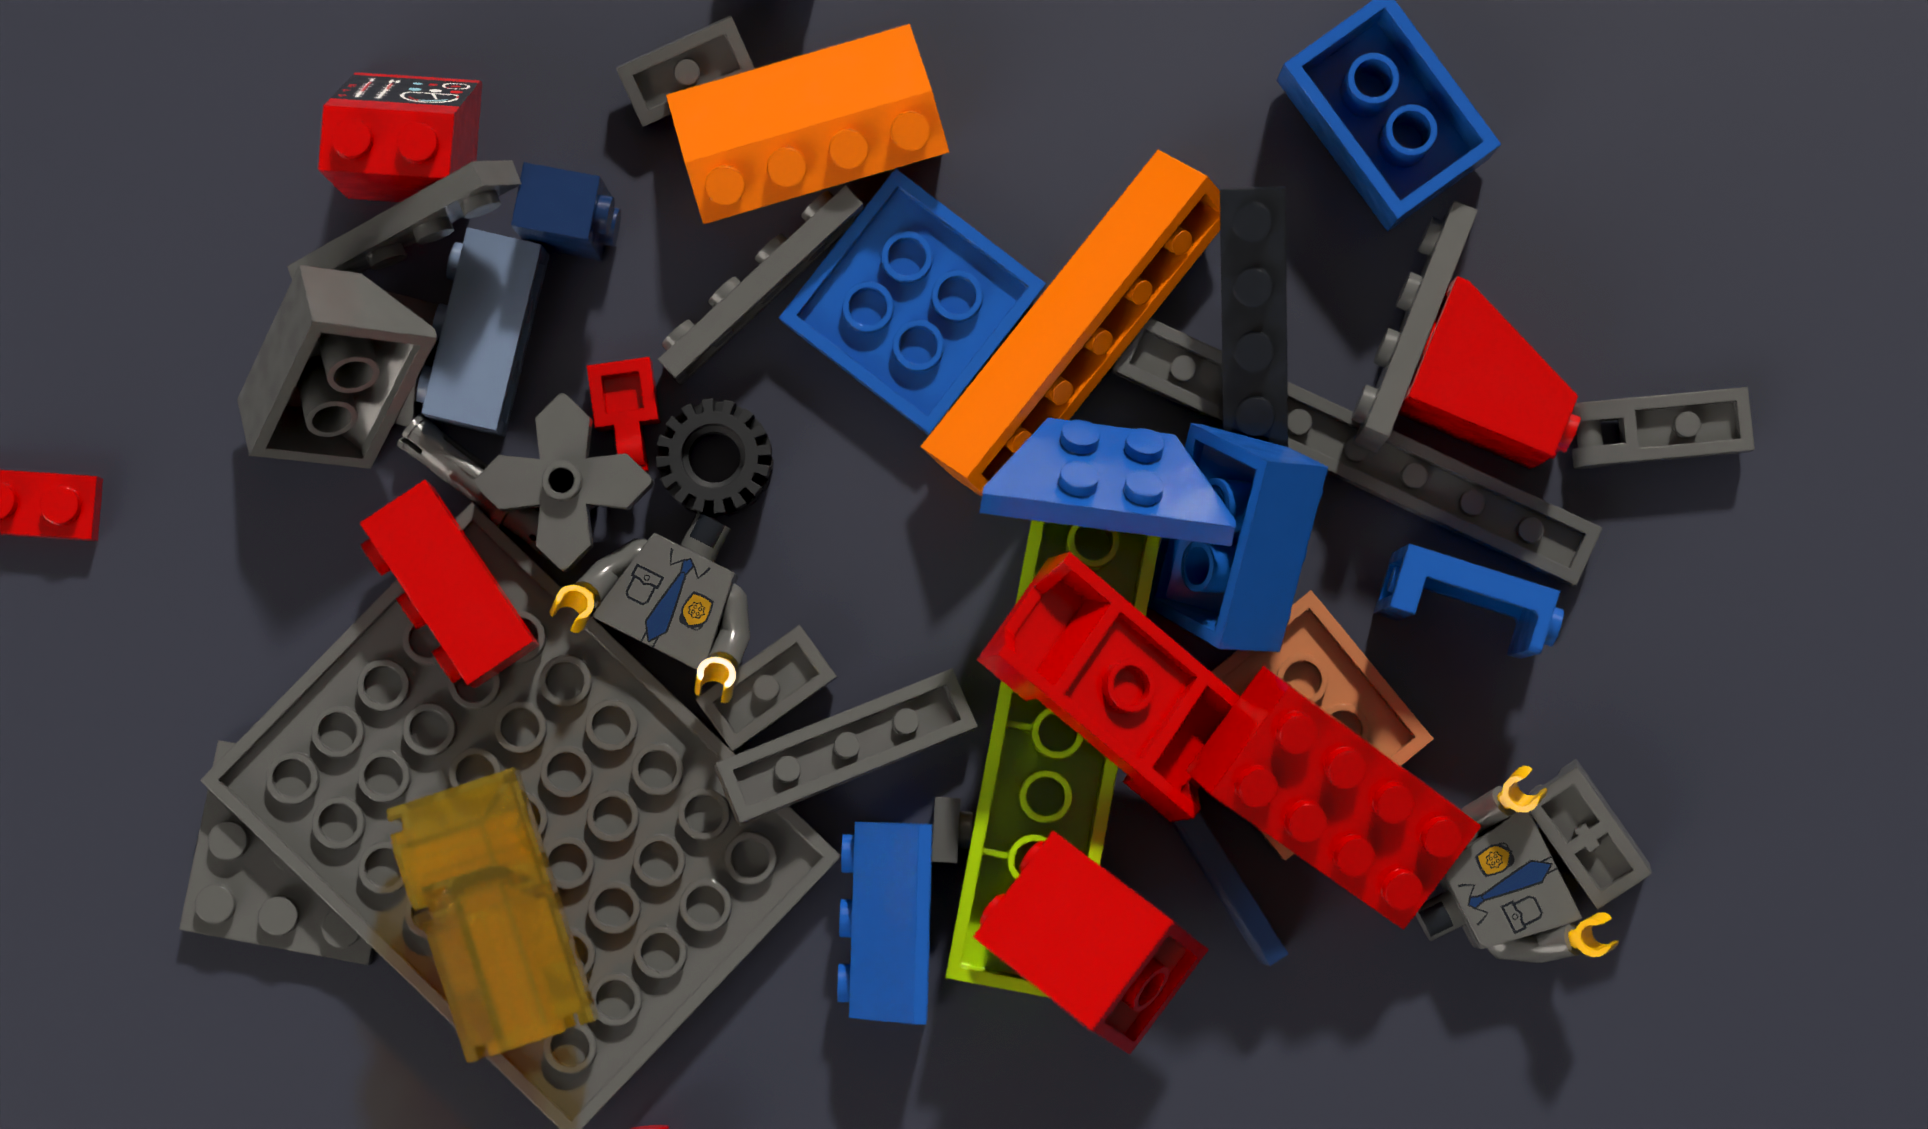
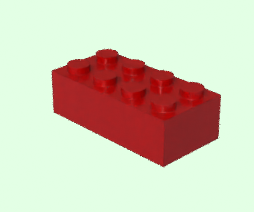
[1186,666,1481,930]

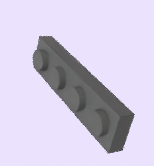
[287,160,521,279]
[658,185,864,386]
[1351,200,1478,453]
[714,668,978,826]

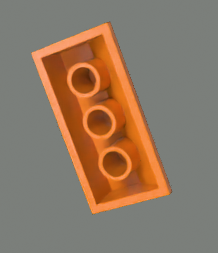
[666,24,949,224]

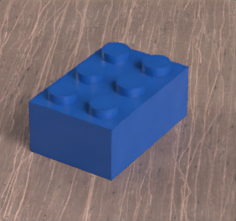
[1276,0,1501,232]

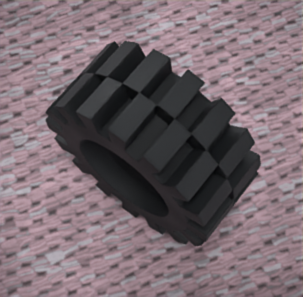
[656,398,774,517]

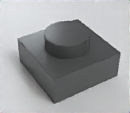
[931,797,973,863]

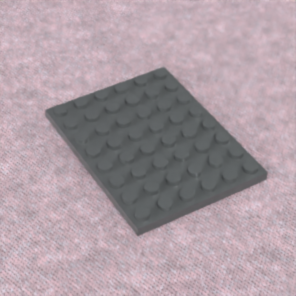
[200,503,841,1129]

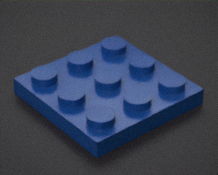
[779,168,1046,436]

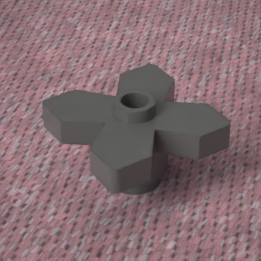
[474,393,654,572]

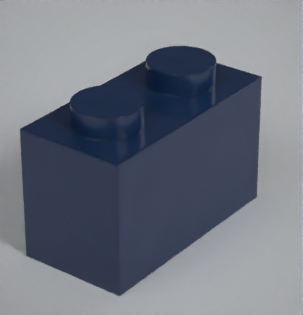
[511,162,621,261]

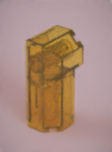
[386,768,599,1063]

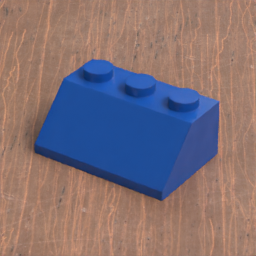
[1148,423,1328,652]
[837,821,933,1025]

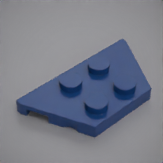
[980,418,1236,546]

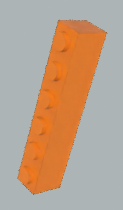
[920,150,1220,497]

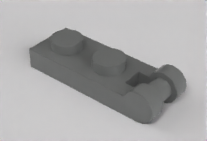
[1572,387,1755,469]

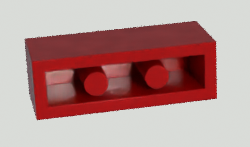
[360,480,540,689]

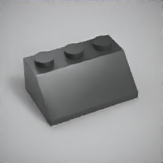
[237,265,437,469]

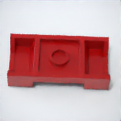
[977,551,1240,822]

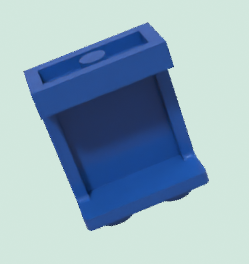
[1373,544,1564,659]

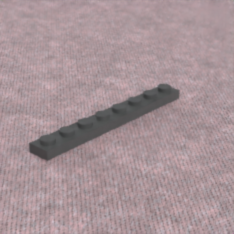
[1111,318,1603,587]

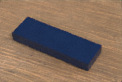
[1171,812,1289,966]

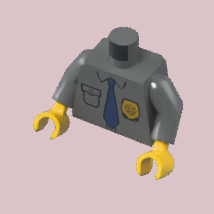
[550,512,751,703]
[1416,766,1619,963]

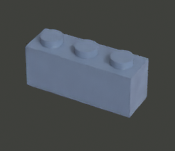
[416,227,549,437]

